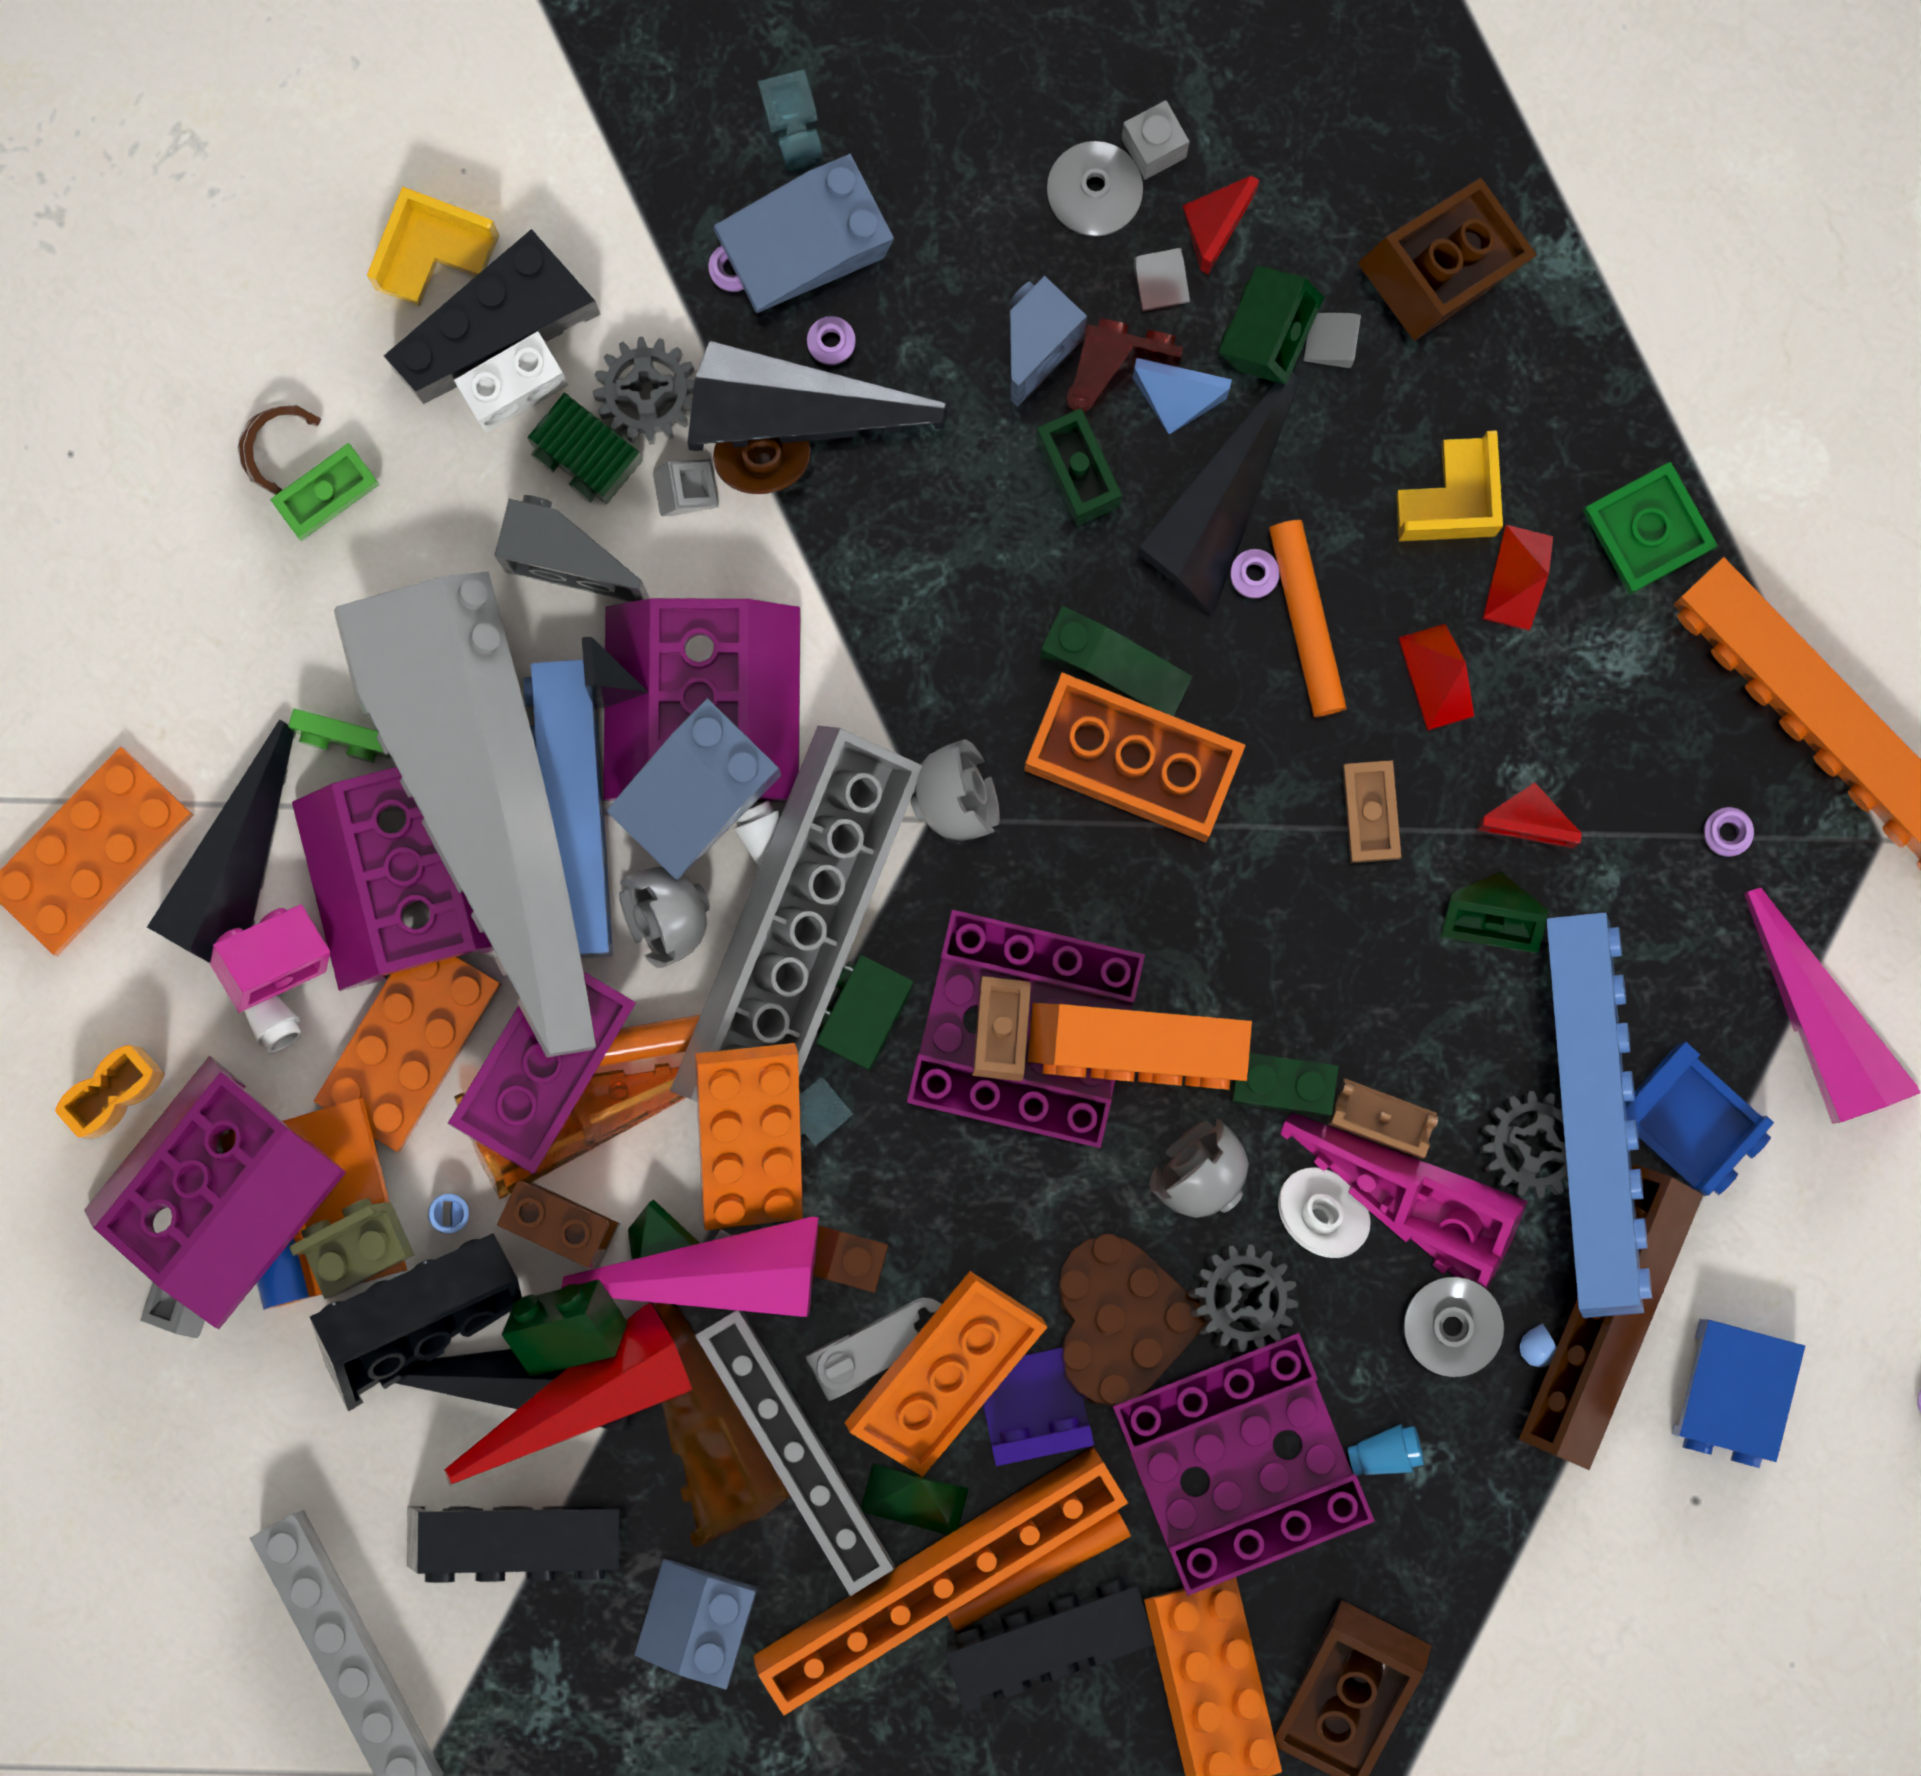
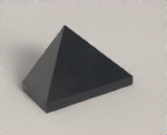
[582,637,649,709]

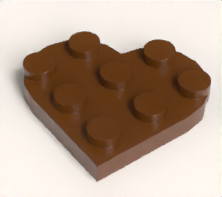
[1058,1234,1206,1406]

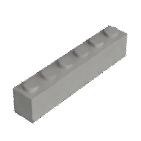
[695,1310,895,1596]
[250,1510,444,1776]

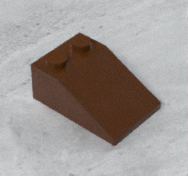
[1358,178,1537,341]
[1274,1600,1432,1776]

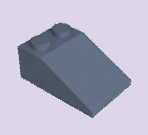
[713,154,894,313]
[606,698,782,881]

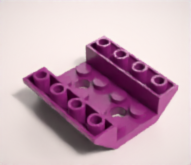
[603,598,801,802]
[292,767,494,991]
[907,910,1145,1148]
[84,1056,346,1329]
[1113,1333,1375,1596]

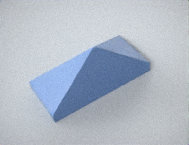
[1133,358,1232,435]

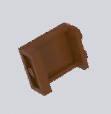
[497,1181,620,1268]

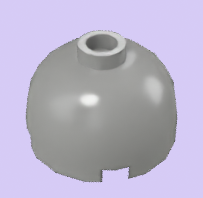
[911,739,1000,841]
[619,867,710,968]
[1149,1119,1249,1218]

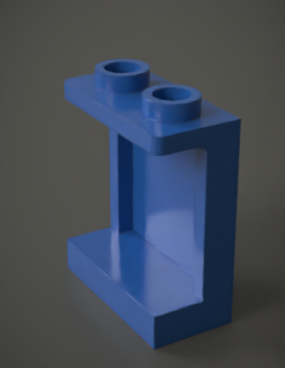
[1626,1041,1774,1196]
[1672,1319,1805,1468]

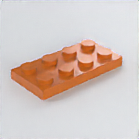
[0,746,194,956]
[313,957,502,1153]
[695,1043,803,1230]
[844,1271,1048,1477]
[1144,1577,1282,1776]

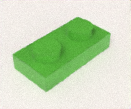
[270,443,380,542]
[288,708,391,763]

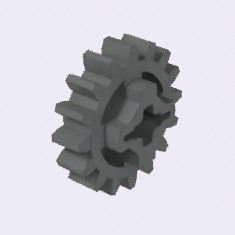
[593,337,695,445]
[1479,1091,1568,1200]
[1188,1244,1298,1354]

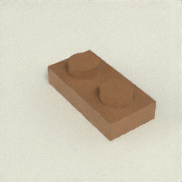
[1342,760,1401,863]
[972,976,1031,1081]

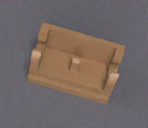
[1327,1078,1438,1159]

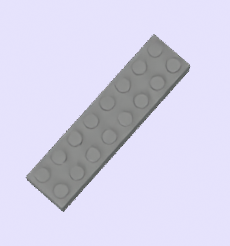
[670,725,923,1102]

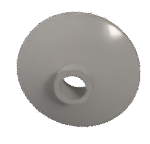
[1047,141,1143,237]
[1404,1277,1504,1377]

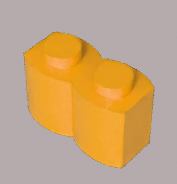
[55,1045,165,1139]

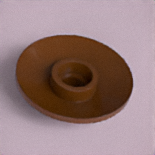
[713,437,811,494]

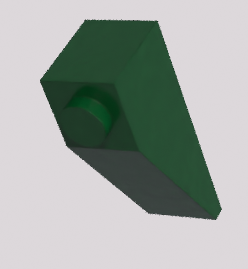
[1040,606,1193,716]

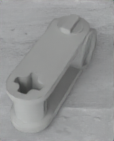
[805,1297,942,1401]

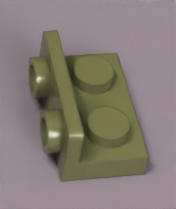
[289,1198,415,1299]

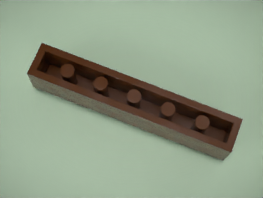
[1519,1164,1703,1471]

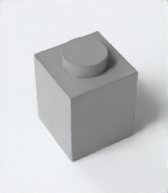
[1121,100,1189,180]

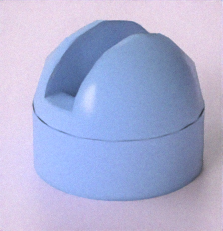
[428,1194,469,1233]
[1520,1323,1557,1367]

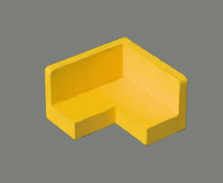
[367,186,500,306]
[1396,430,1503,541]

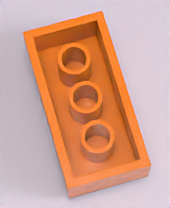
[1024,673,1246,842]
[1028,1003,1252,1090]

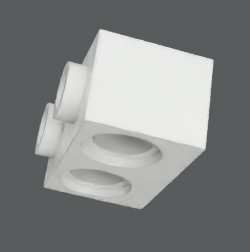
[454,331,568,434]

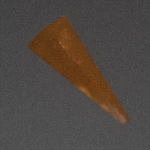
[454,1063,685,1200]
[648,1302,790,1548]

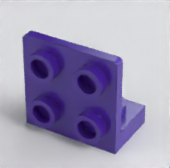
[983,1347,1094,1466]

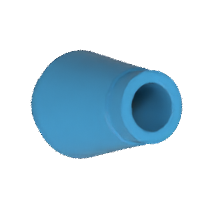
[1348,1424,1424,1476]

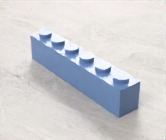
[523,659,613,958]

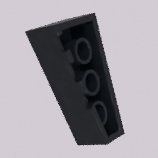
[384,229,601,404]
[309,1233,522,1412]

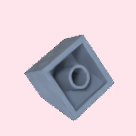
[1009,276,1087,407]
[634,1558,759,1690]

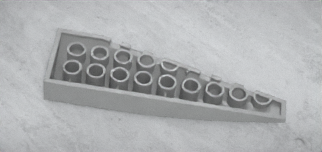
[334,572,596,1057]

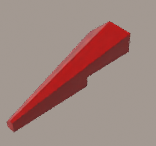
[444,1303,692,1485]

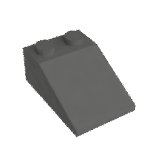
[494,495,649,602]

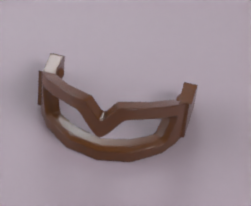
[238,405,322,495]

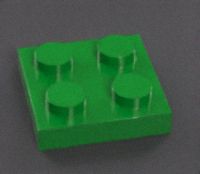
[1583,461,1718,595]

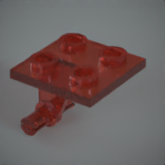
[1066,318,1183,412]

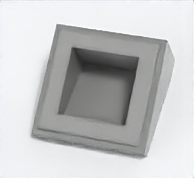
[1133,248,1190,312]
[1303,313,1361,368]
[653,459,719,517]
[140,1283,205,1338]

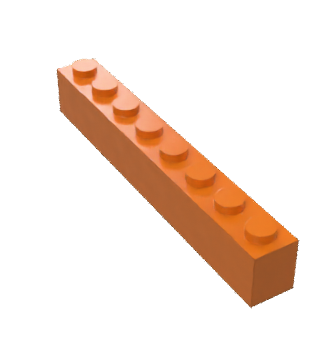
[1673,557,1921,870]
[753,1446,1128,1716]

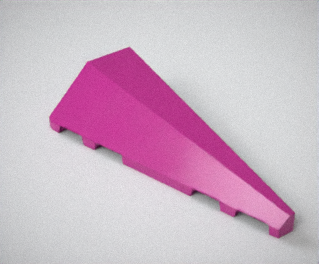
[1744,888,1920,1124]
[1281,1112,1528,1290]
[561,1217,819,1317]

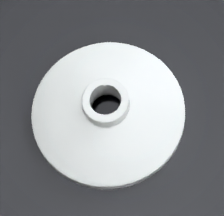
[1278,1168,1370,1258]

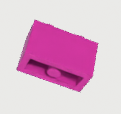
[210,904,330,1013]

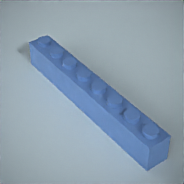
[1547,912,1652,1318]

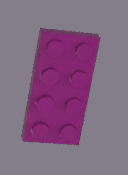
[447,971,636,1174]

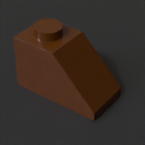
[794,1220,889,1293]

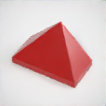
[1182,176,1260,274]
[1482,525,1553,631]
[1398,624,1474,731]
[1477,783,1582,848]

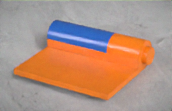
[220,1098,407,1310]

